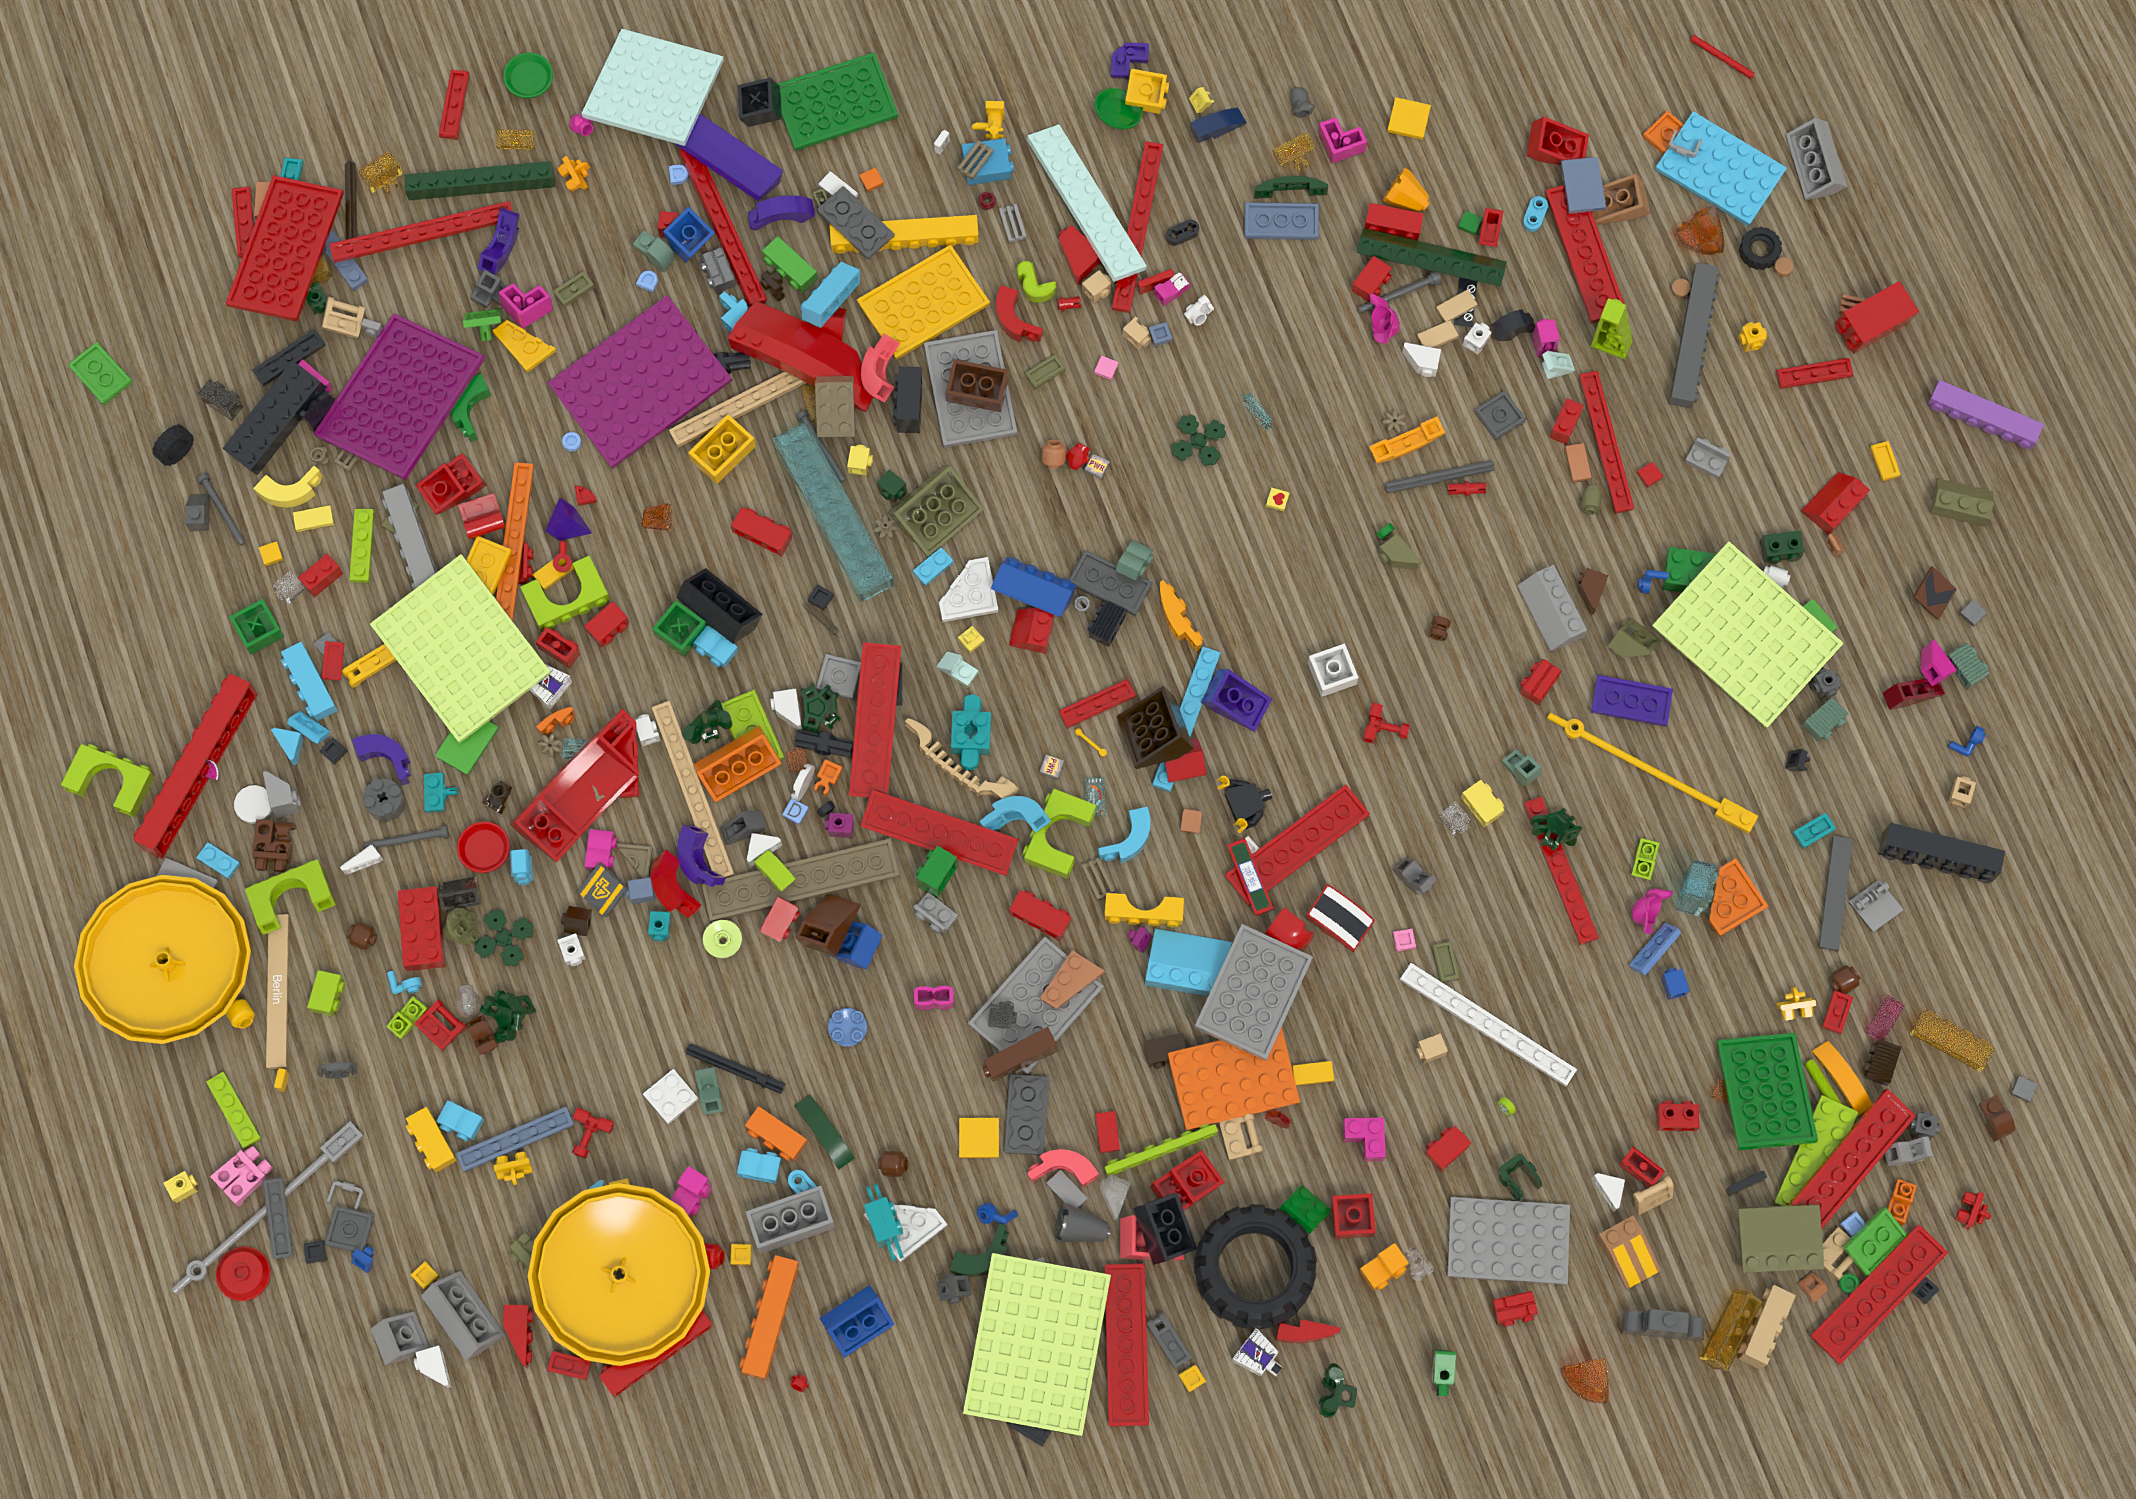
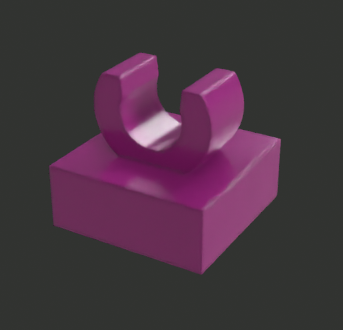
[1127,927,1152,953]

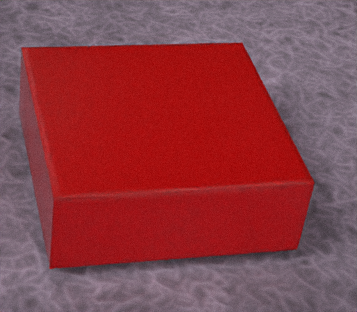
[1637,462,1663,488]

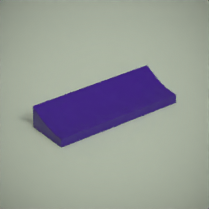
[674,114,783,201]

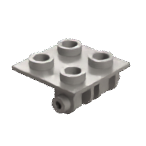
[1849,880,1903,932]

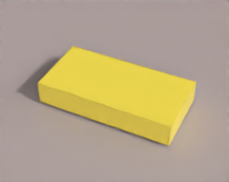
[293,505,334,532]

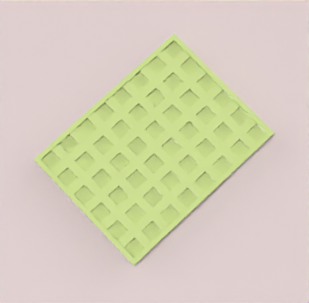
[1652,542,1843,728]
[370,554,551,743]
[963,1253,1111,1436]

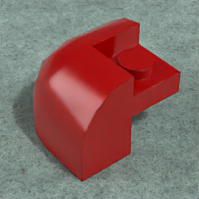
[1265,908,1314,952]

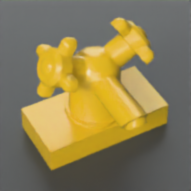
[971,101,1005,140]

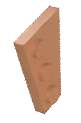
[1040,950,1105,1010]

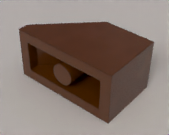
[1577,568,1608,615]

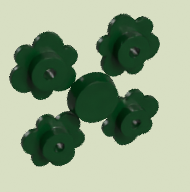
[1172,415,1226,466]
[474,910,533,966]

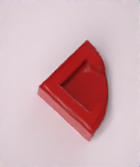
[575,486,597,506]

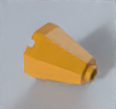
[1382,168,1430,213]

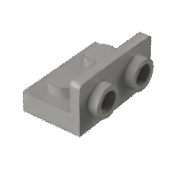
[1685,438,1731,479]
[913,892,958,935]

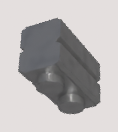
[700,248,736,293]

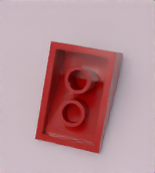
[1526,117,1589,165]

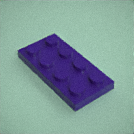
[1591,675,1673,727]

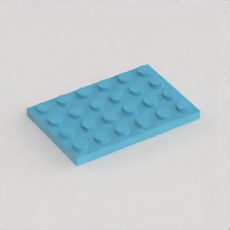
[1655,111,1787,227]

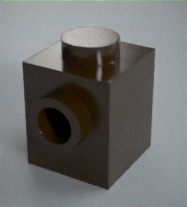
[561,906,592,936]

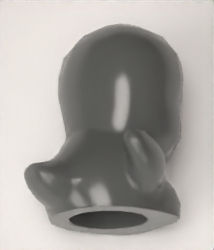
[1290,87,1315,118]

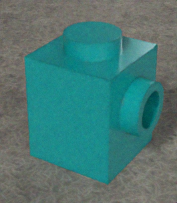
[648,911,672,942]

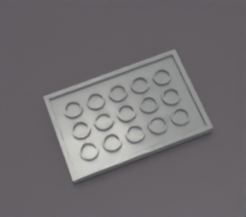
[924,330,1017,448]
[1194,924,1313,1061]
[968,937,1104,1075]
[1447,1197,1570,1285]

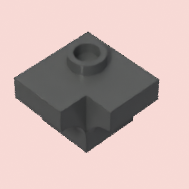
[471,270,507,308]

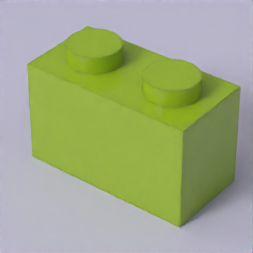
[307,970,345,1017]

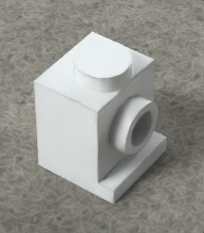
[1463,323,1492,355]
[635,714,661,747]
[558,933,585,966]

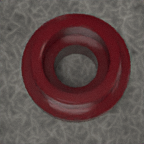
[978,191,996,210]

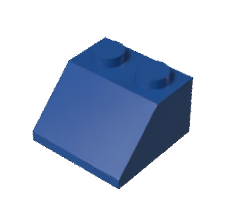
[663,207,715,263]
[827,922,882,969]

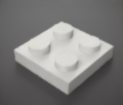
[643,1069,699,1125]

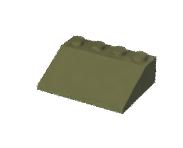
[888,465,984,557]
[1738,1204,1824,1273]

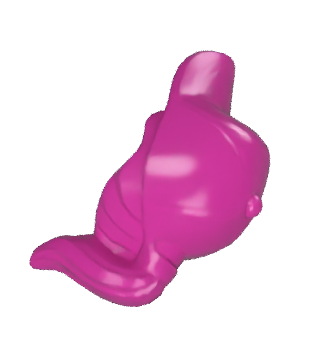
[1370,293,1400,344]
[1631,889,1673,934]

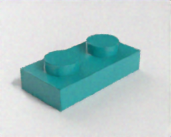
[1792,813,1837,849]

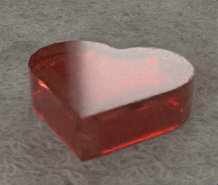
[1265,1111,1291,1129]

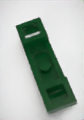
[1254,176,1328,199]
[794,1095,855,1170]

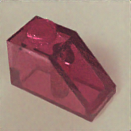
[1864,995,1905,1040]

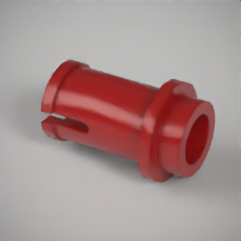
[1057,296,1081,312]

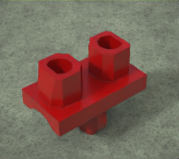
[1955,1192,1991,1230]

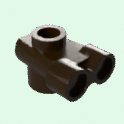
[760,270,785,301]
[482,780,513,814]

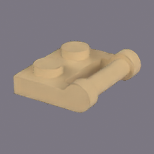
[321,296,365,338]
[1219,1113,1263,1161]
[1633,1176,1674,1216]
[1823,1227,1853,1280]

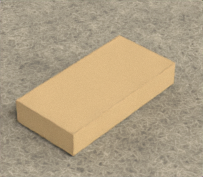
[1436,290,1478,323]
[1417,320,1459,348]

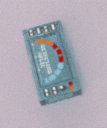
[1243,393,1272,431]
[1085,777,1106,817]

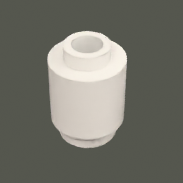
[1764,566,1791,589]

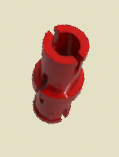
[1448,481,1486,496]

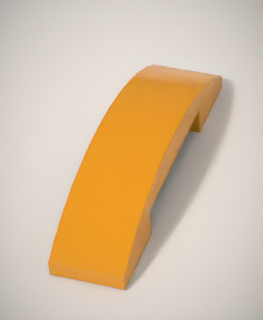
[1369,416,1445,464]
[1811,1041,1872,1117]

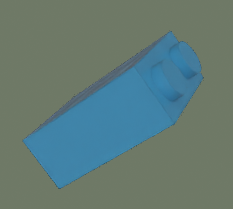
[962,138,1014,185]

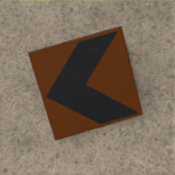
[1913,566,1956,619]

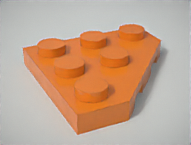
[1708,858,1769,937]

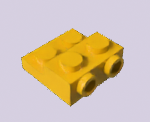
[1125,69,1169,114]

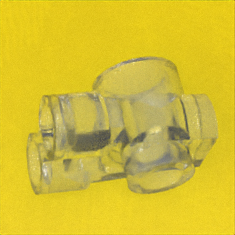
[1403,1247,1434,1282]

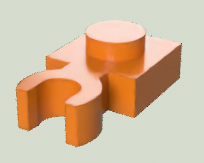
[814,759,843,796]

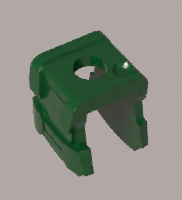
[1499,1154,1542,1202]

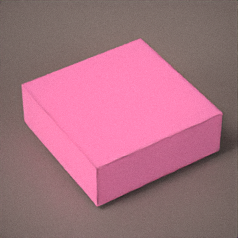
[1094,356,1119,380]
[1393,929,1416,952]

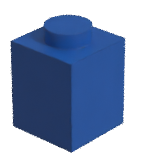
[1661,968,1690,1000]

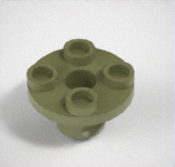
[442,908,479,946]

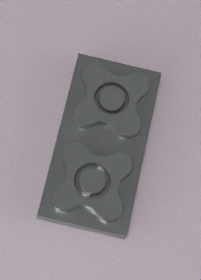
[817,186,895,260]
[1069,550,1153,616]
[1004,1074,1049,1155]

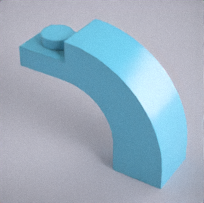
[980,796,1051,833]
[1098,807,1150,864]

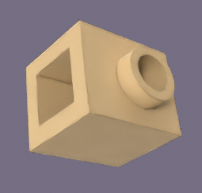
[1082,270,1111,303]
[1416,1033,1448,1064]

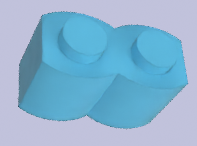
[693,625,738,668]
[510,849,533,885]
[436,1100,484,1142]
[737,1148,781,1184]

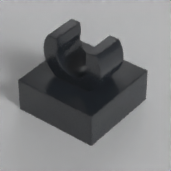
[1785,749,1810,771]
[1911,1276,1940,1304]

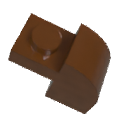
[466,1014,499,1055]
[1978,1095,2015,1142]

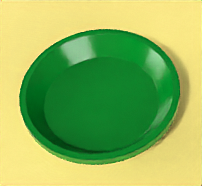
[503,52,553,99]
[1094,88,1143,130]

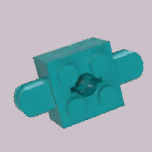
[951,694,991,771]
[864,1183,904,1261]

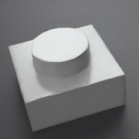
[361,319,383,337]

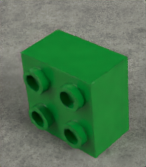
[229,599,285,655]
[652,600,707,657]
[916,846,958,899]

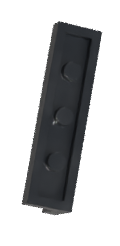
[252,329,326,387]

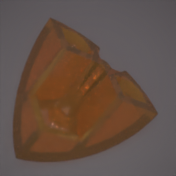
[1674,205,1724,255]
[1560,1358,1609,1404]

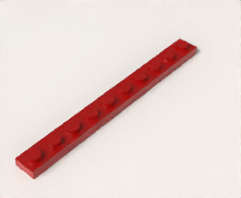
[1112,141,1164,313]
[679,149,767,307]
[329,201,513,263]

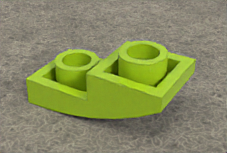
[1631,838,1660,880]
[753,850,795,892]
[386,996,429,1039]

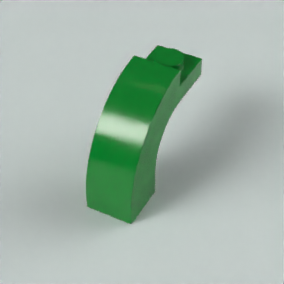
[451,373,491,442]

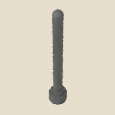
[1358,271,1442,313]

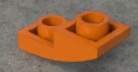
[536,707,576,735]
[1887,1179,1917,1226]

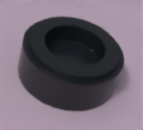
[816,800,835,818]

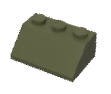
[1930,478,1994,527]

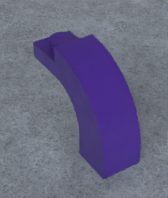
[748,196,815,231]
[478,208,520,275]
[352,734,411,786]
[677,825,726,887]

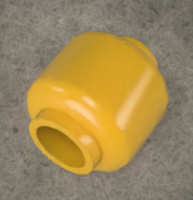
[226,999,255,1029]

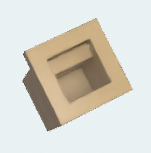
[1122,316,1152,350]
[1947,776,1976,809]

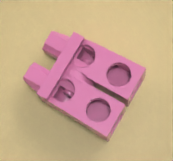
[210,1146,273,1207]

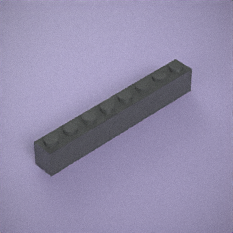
[1669,262,1720,409]

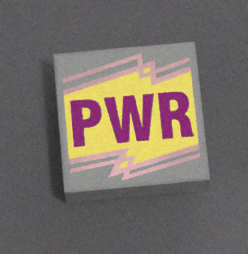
[1084,454,1110,479]
[1040,754,1064,780]

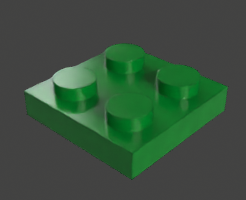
[1280,1185,1332,1234]

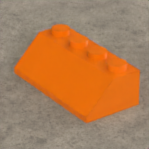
[693,725,782,803]

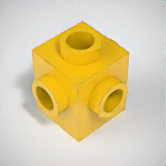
[1738,322,1767,352]

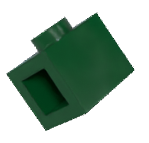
[877,469,907,503]

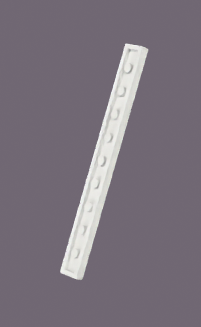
[1400,963,1577,1087]

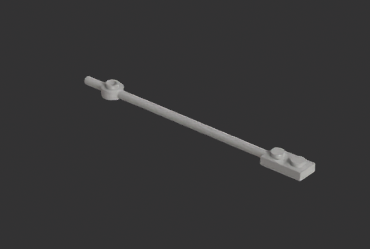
[171,1121,364,1295]

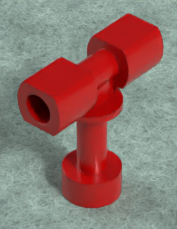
[1362,703,1410,744]
[572,1107,615,1159]

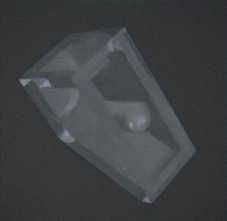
[1099,1174,1131,1223]

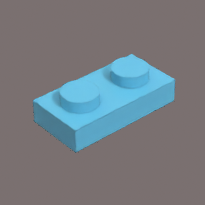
[913,547,954,587]
[287,711,331,744]
[196,842,240,879]

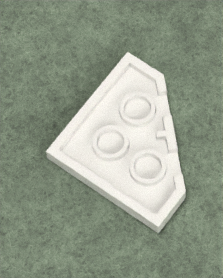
[939,557,999,622]
[864,1205,948,1263]

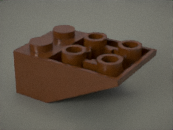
[795,894,861,957]

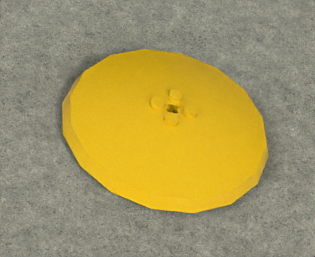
[74,875,251,1044]
[528,1183,710,1366]

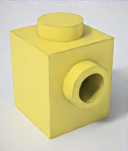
[847,445,873,476]
[164,1171,198,1203]

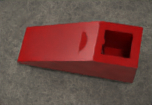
[503,1305,534,1368]

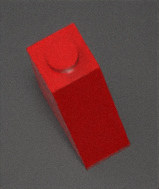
[1059,225,1101,285]

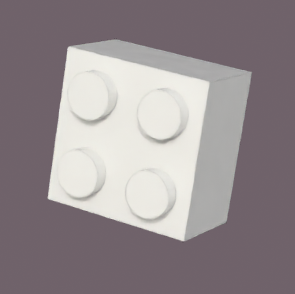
[1308,644,1358,697]

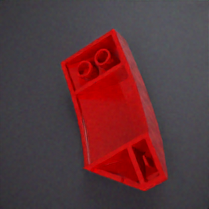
[728,301,874,412]
[510,709,639,862]

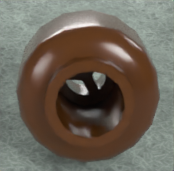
[347,922,377,950]
[1830,965,1861,994]
[878,1151,908,1177]

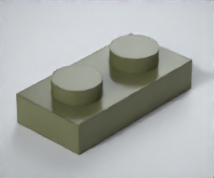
[553,271,595,307]

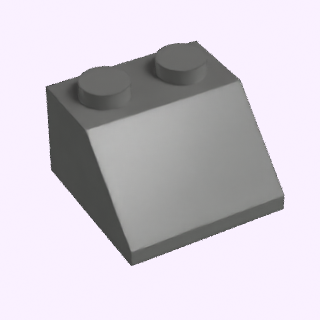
[263,771,302,818]
[371,1311,430,1365]

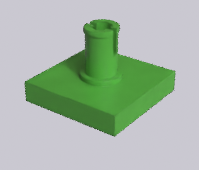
[463,308,503,341]

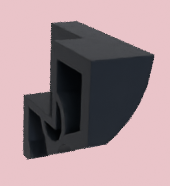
[300,391,335,432]

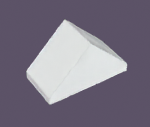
[747,833,782,867]
[1591,1173,1625,1212]

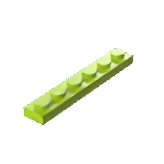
[1104,1124,1218,1177]

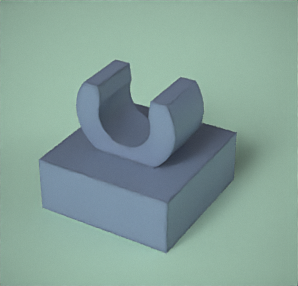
[1149,322,1172,346]

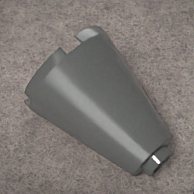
[1054,1202,1111,1242]

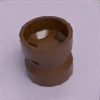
[1428,616,1451,641]

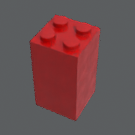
[1834,281,1919,354]

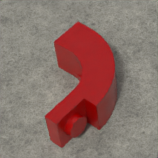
[996,285,1043,343]
[650,850,701,918]

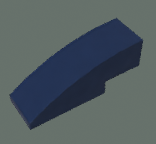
[1190,108,1247,144]

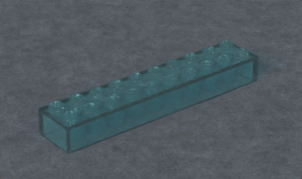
[773,422,894,602]

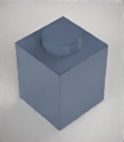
[626,877,655,904]

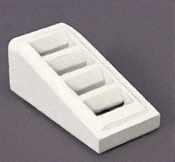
[340,845,383,875]

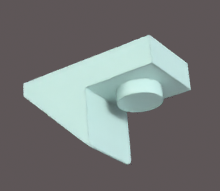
[1542,351,1575,379]
[936,652,979,688]

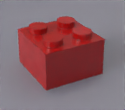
[1331,1193,1376,1239]

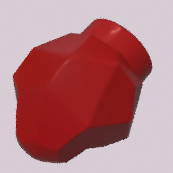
[1066,442,1090,470]

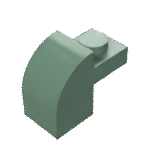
[633,230,675,272]
[1502,749,1542,787]
[695,1067,723,1115]

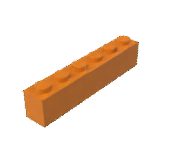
[740,1255,799,1380]

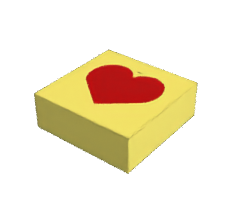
[1266,487,1289,512]

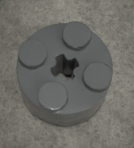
[363,779,406,822]

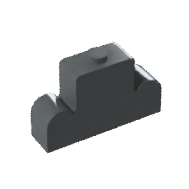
[1621,1309,1705,1342]

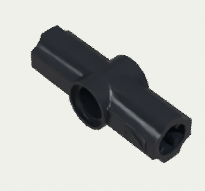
[714,352,751,374]
[794,730,854,758]

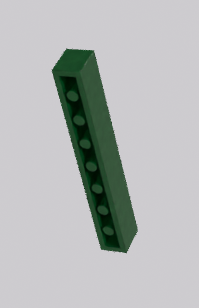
[404,161,555,201]
[1357,228,1507,287]

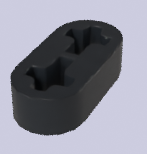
[1166,220,1199,246]

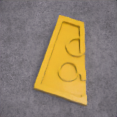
[492,320,557,373]

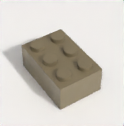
[815,376,856,437]

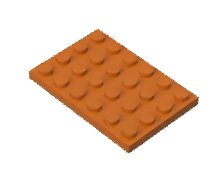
[1167,1027,1300,1130]

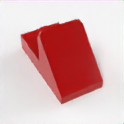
[1479,207,1504,247]

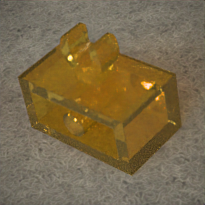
[1272,132,1315,172]
[359,151,403,193]

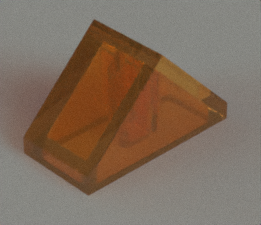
[641,503,673,531]

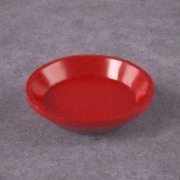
[457,821,510,873]
[216,1247,271,1301]

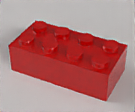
[398,886,446,971]

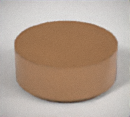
[1774,257,1793,277]
[1671,279,1691,298]

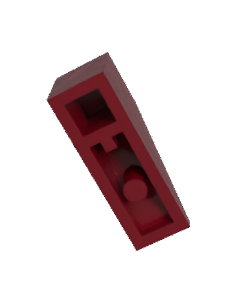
[1882,679,1945,710]

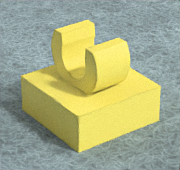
[1189,87,1214,113]
[958,626,985,653]

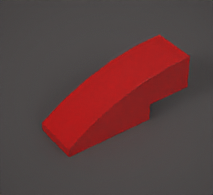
[1276,1319,1340,1343]

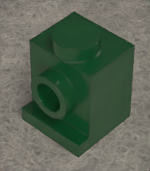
[306,281,327,315]

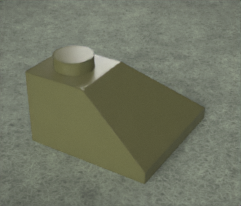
[1608,618,1662,658]

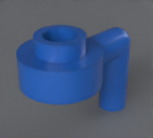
[1638,570,1669,594]
[1948,725,1986,757]
[977,1202,1018,1225]

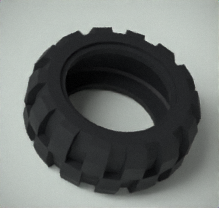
[1194,1204,1317,1330]

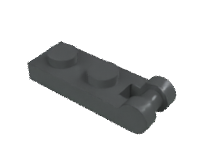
[1146,1311,1192,1369]

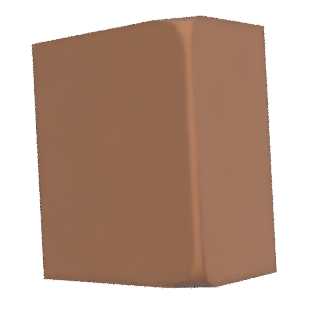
[1825,533,1846,557]
[1180,809,1202,834]
[1798,1272,1828,1303]

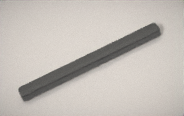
[1385,460,1495,493]

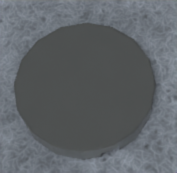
[317,1062,358,1079]

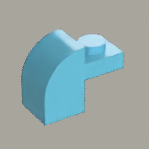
[719,291,748,333]

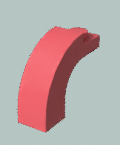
[861,333,900,403]
[1027,1149,1099,1188]

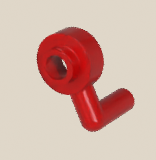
[553,540,572,573]

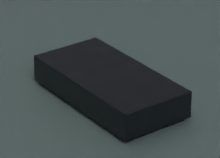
[1726,1171,1767,1197]
[1008,1422,1052,1447]

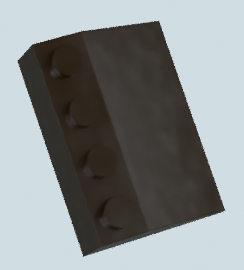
[1117,686,1194,769]

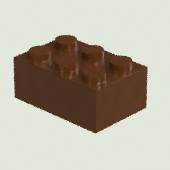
[946,359,1009,412]

